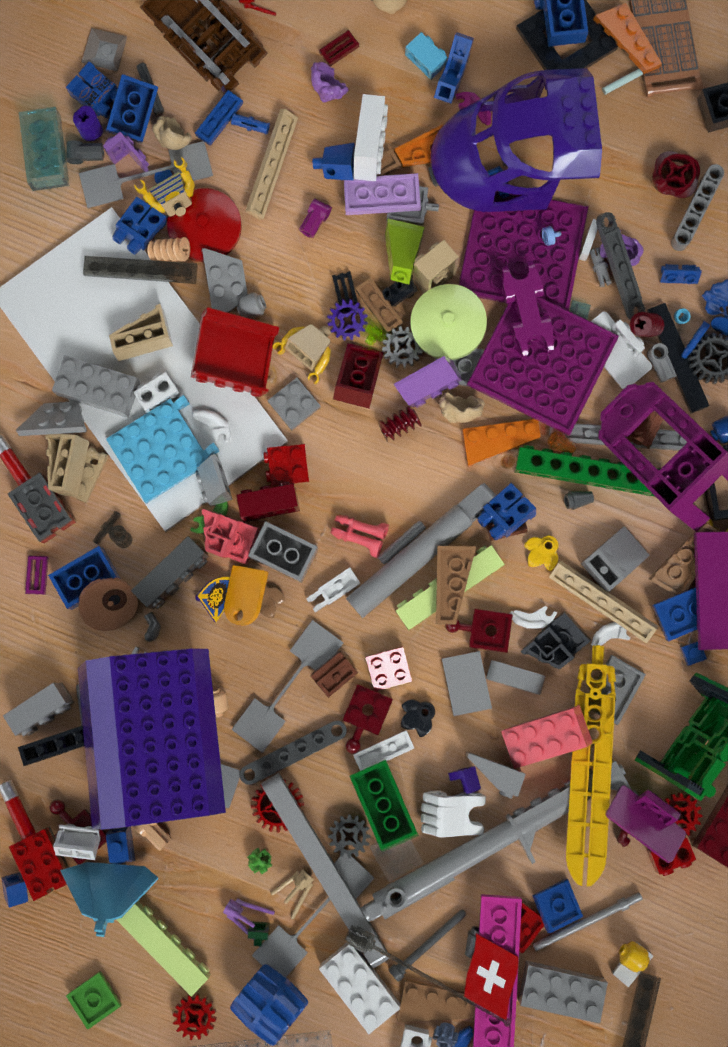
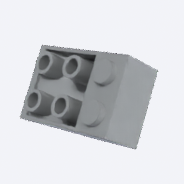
[581,526,650,592]

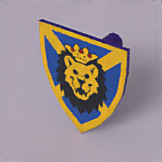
[196,577,230,623]

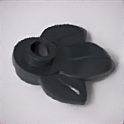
[401,699,436,737]

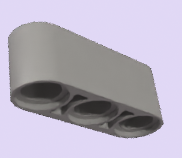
[486,660,546,695]

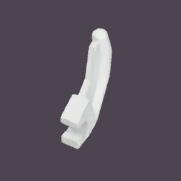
[193,409,231,443]
[509,606,557,629]
[591,622,630,646]

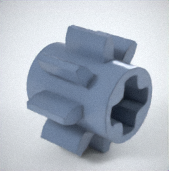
[433,1023,459,1047]

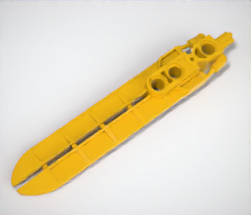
[566,645,616,887]

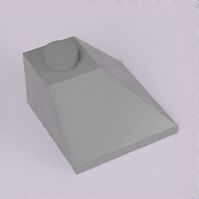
[82,28,127,71]

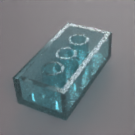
[19,107,69,191]

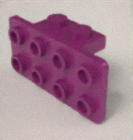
[606,785,686,863]

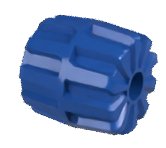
[230,964,308,1046]

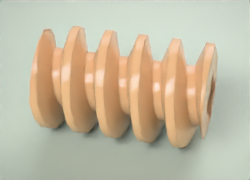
[147,237,190,263]

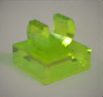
[365,324,386,346]

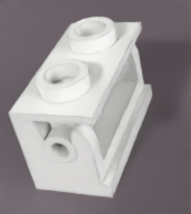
[53,824,100,860]

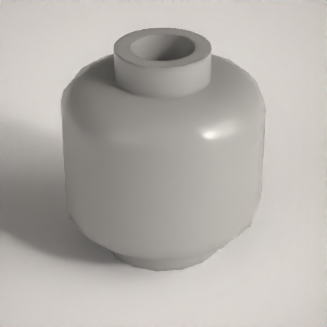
[237,292,267,319]

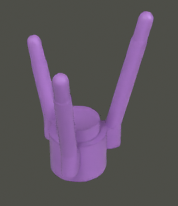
[223,898,275,940]

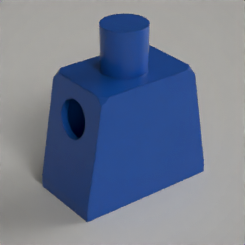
[312,143,355,180]
[106,826,135,864]

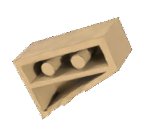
[109,304,173,361]
[45,434,90,497]

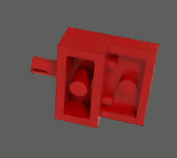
[519,902,544,954]

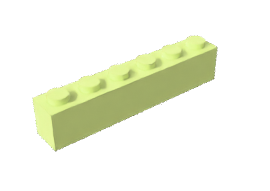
[395,545,505,631]
[116,899,211,997]

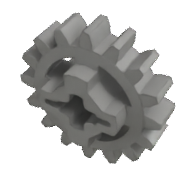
[382,326,423,368]

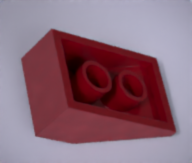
[333,343,384,409]

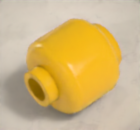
[618,941,650,972]

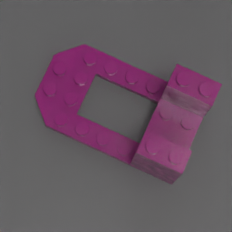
[598,382,728,532]

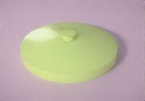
[411,284,487,360]

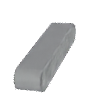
[671,164,724,251]

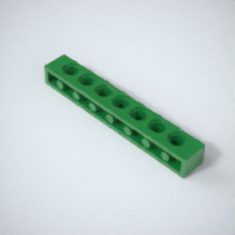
[514,445,661,497]

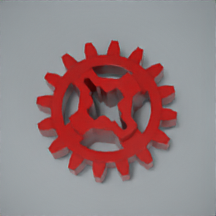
[664,792,703,836]
[173,993,217,1040]

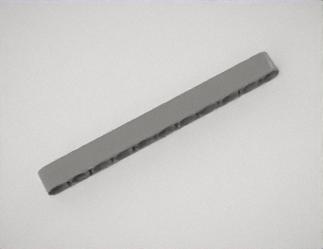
[261,773,390,969]

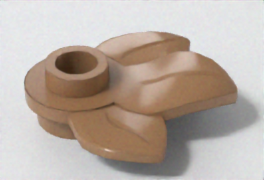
[260,585,285,618]

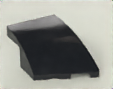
[520,611,591,670]

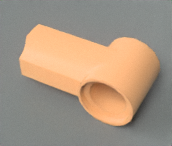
[133,823,172,851]

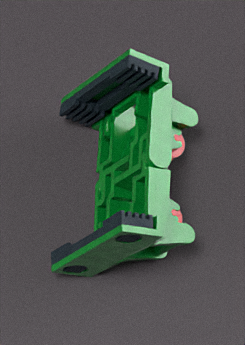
[635,672,728,801]

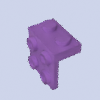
[103,132,149,172]

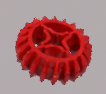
[251,779,304,833]

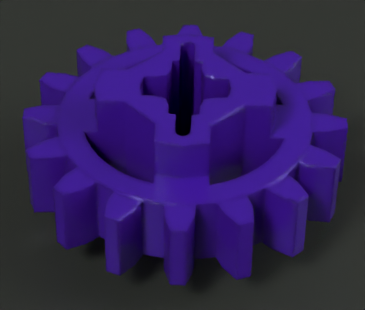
[327,299,368,340]

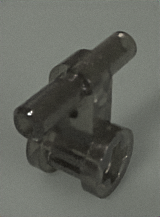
[93,511,132,549]

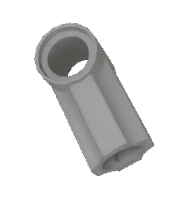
[647,343,677,383]

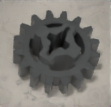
[328,814,371,859]

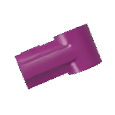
[299,198,332,238]

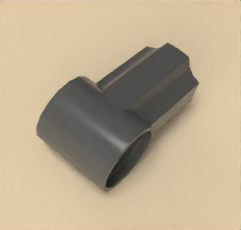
[67,140,104,164]

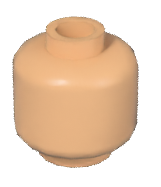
[213,687,229,718]

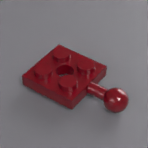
[445,609,513,653]
[342,684,393,754]
[49,799,107,865]

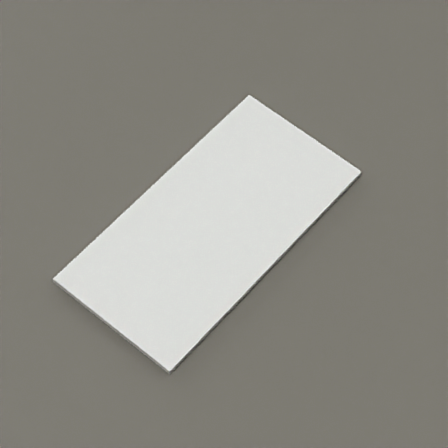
[0,207,288,532]

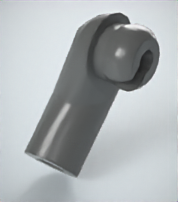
[144,612,161,642]

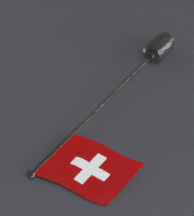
[344,925,519,1027]

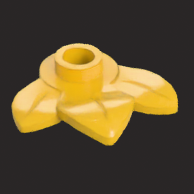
[524,535,559,571]

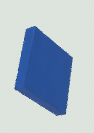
[532,879,583,933]

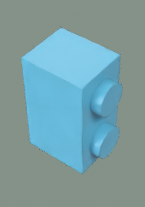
[405,32,447,80]

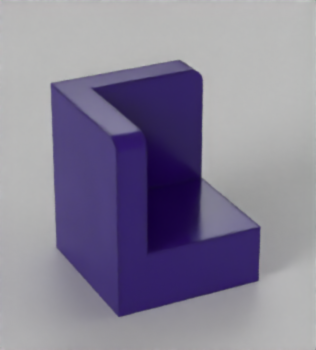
[448,766,481,794]

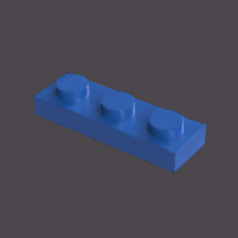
[195,90,243,146]

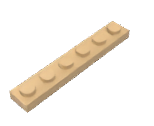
[245,109,298,220]
[549,560,659,643]

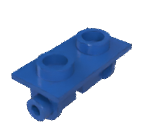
[660,264,702,284]

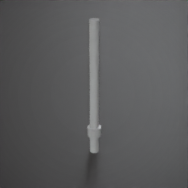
[533,892,643,951]

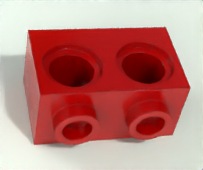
[647,836,696,876]

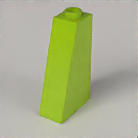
[385,218,424,284]

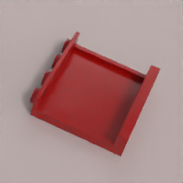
[190,307,279,397]

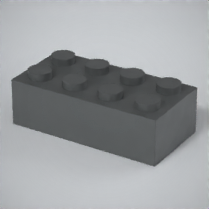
[131,536,209,610]

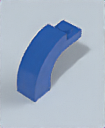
[434,32,474,104]

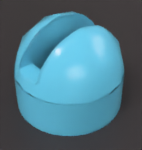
[673,308,690,324]

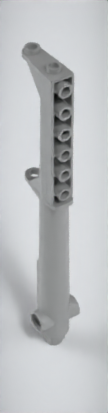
[361,760,639,922]

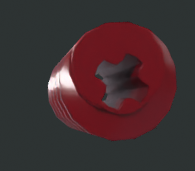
[629,312,664,337]
[379,406,422,443]

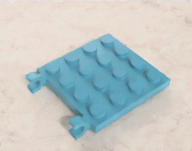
[106,395,220,504]

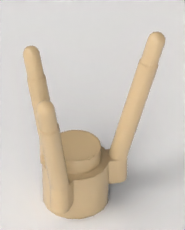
[271,869,314,920]

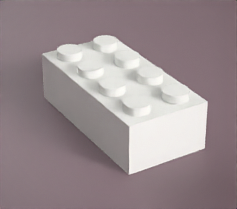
[354,94,388,181]
[319,939,400,1034]

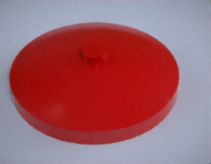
[167,188,242,262]

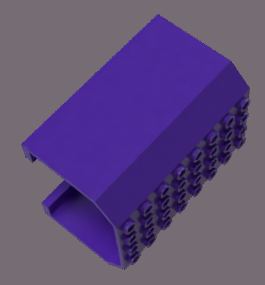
[78,648,226,830]

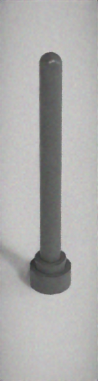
[388,910,466,982]

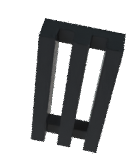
[332,271,359,312]

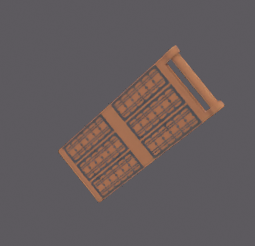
[630,0,703,98]

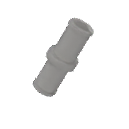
[590,248,612,287]

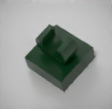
[248,921,270,947]

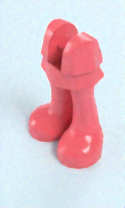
[330,515,389,558]

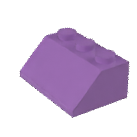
[394,356,462,408]

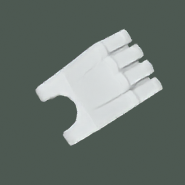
[421,790,486,837]

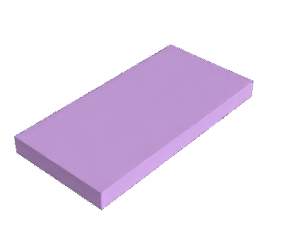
[344,173,421,215]

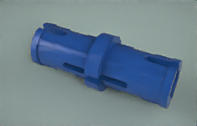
[231,113,270,135]

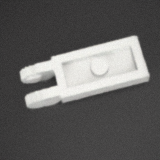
[306,568,361,612]

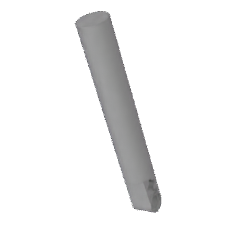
[346,483,497,618]

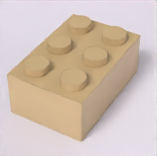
[413,240,459,293]

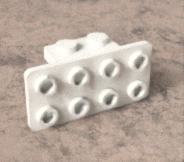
[591,312,652,389]

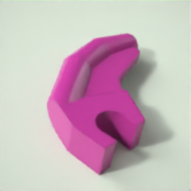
[455,92,492,126]

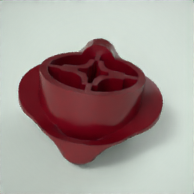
[652,151,700,198]

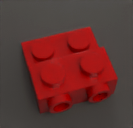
[264,444,309,486]

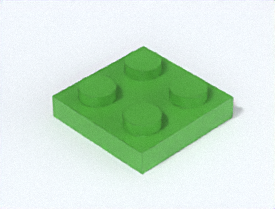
[66,971,122,1030]

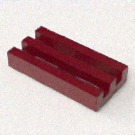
[319,30,359,67]

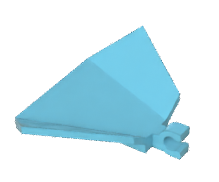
[60,862,158,937]

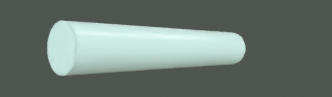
[602,69,643,95]

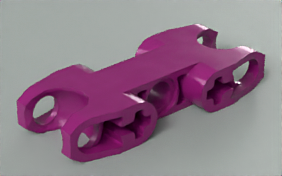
[501,261,554,358]

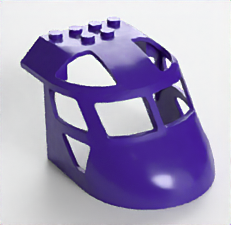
[431,68,602,212]

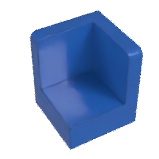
[1,872,28,908]

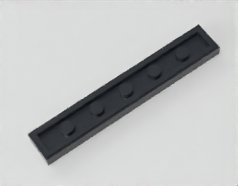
[647,303,710,414]

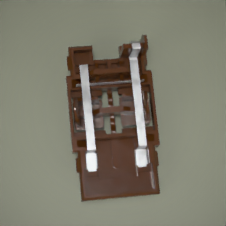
[140,0,268,95]

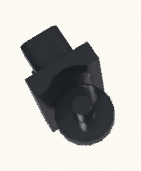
[382,275,418,306]

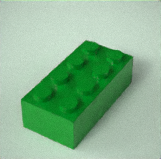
[350,760,419,852]

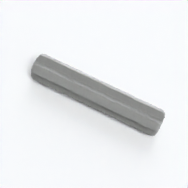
[378,521,426,564]

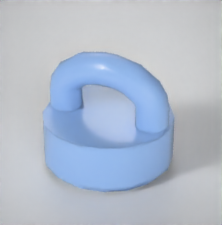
[542,226,562,246]

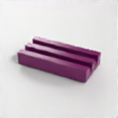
[25,555,49,595]

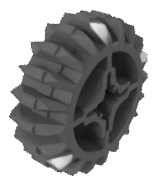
[688,333,728,384]

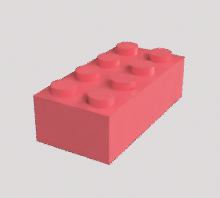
[501,705,593,769]

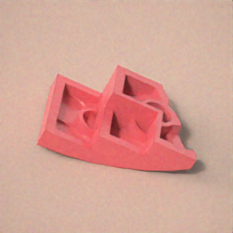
[202,509,260,564]

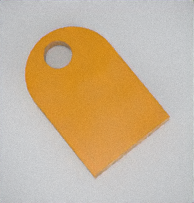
[224,565,269,626]

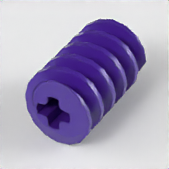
[73,105,103,141]

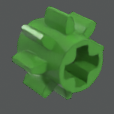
[247,848,272,874]

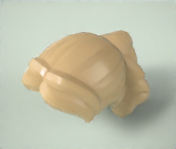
[152,116,192,150]
[439,392,485,423]

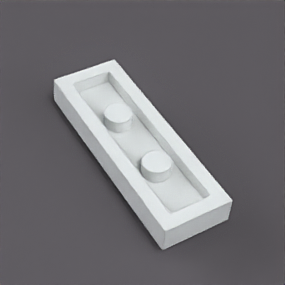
[353,730,414,771]

